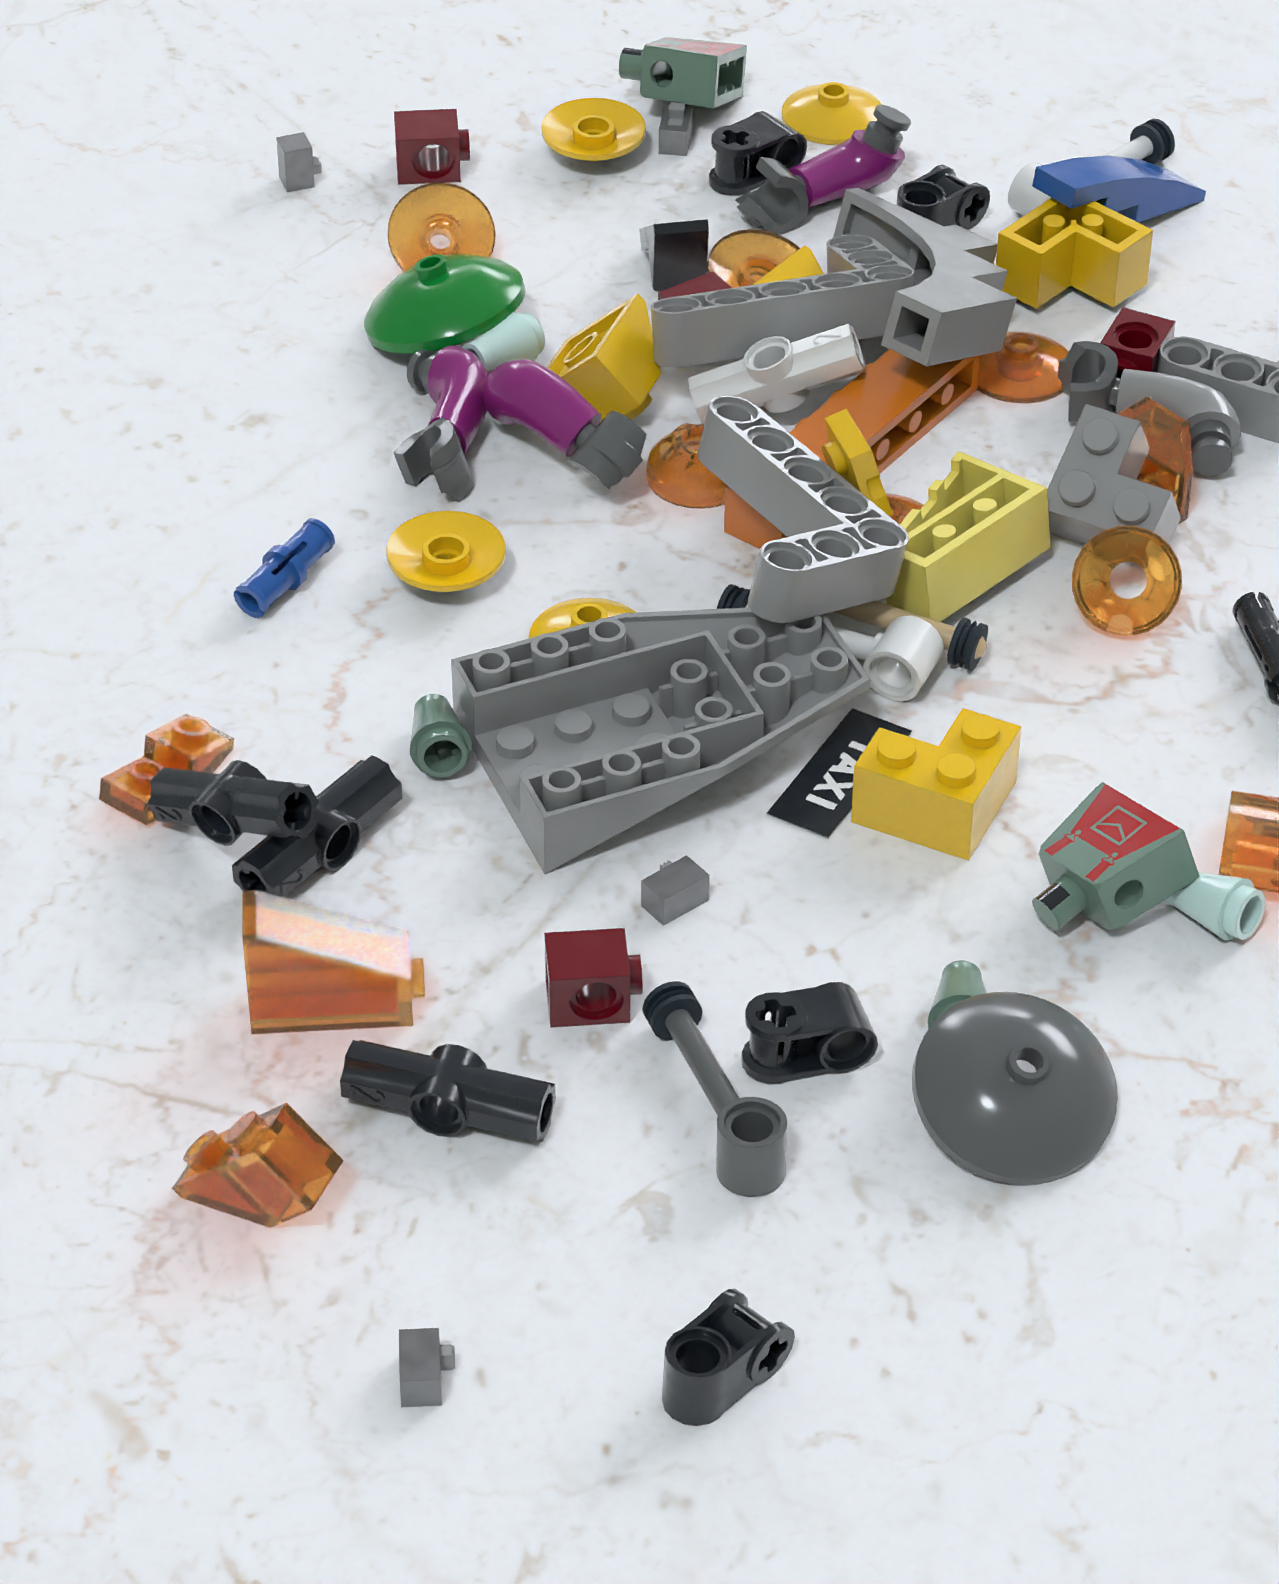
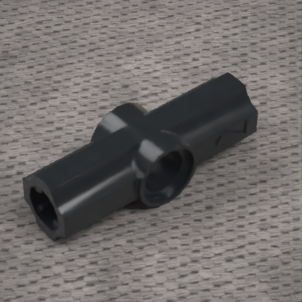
[232,755,403,910]
[147,760,319,846]
[340,1040,556,1142]

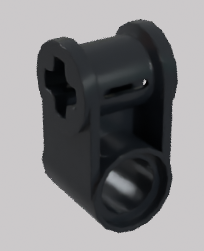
[708,111,807,195]
[896,164,990,230]
[741,982,878,1084]
[662,1288,795,1426]

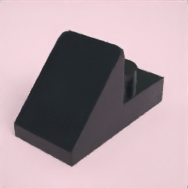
[639,219,709,292]

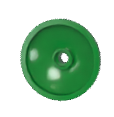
[364,254,526,353]

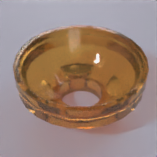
[646,423,726,509]
[1072,526,1182,636]

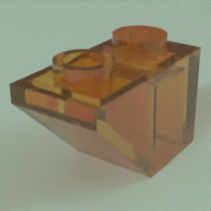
[1117,397,1193,524]
[172,1102,344,1228]

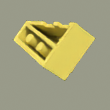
[886,451,1051,622]

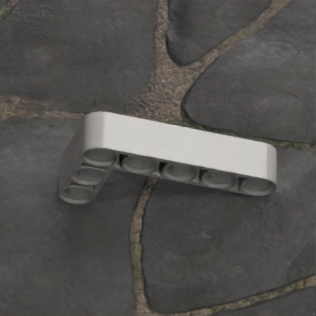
[651,235,915,368]
[1157,336,1279,443]
[697,395,909,623]

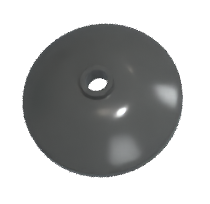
[912,992,1118,1185]

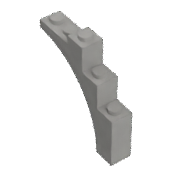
[833,188,1017,367]

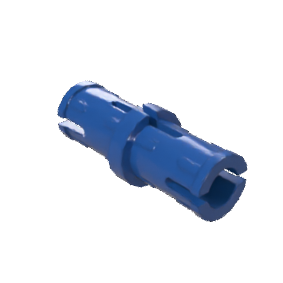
[233,518,335,618]

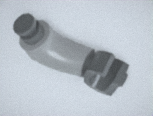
[1058,341,1241,476]

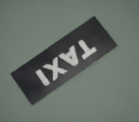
[766,708,912,838]

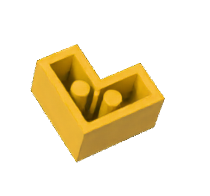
[996,198,1153,309]
[851,708,1022,861]

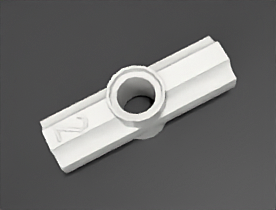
[688,323,866,423]

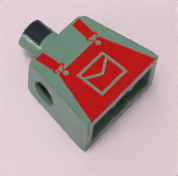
[619,37,747,108]
[1032,782,1200,930]

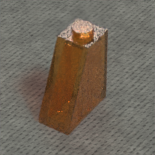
[242,890,425,1034]

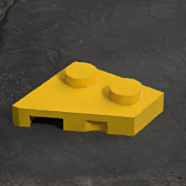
[822,409,893,516]

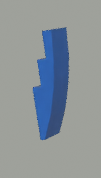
[1032,155,1206,222]

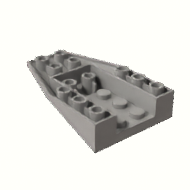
[451,607,871,874]

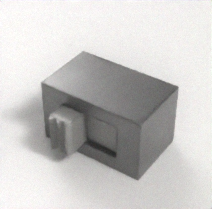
[658,102,693,156]
[276,132,322,192]
[641,855,709,926]
[399,1328,455,1407]

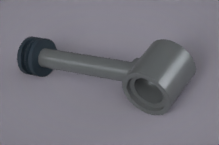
[642,981,787,1196]

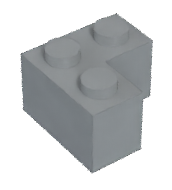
[1047,404,1181,570]

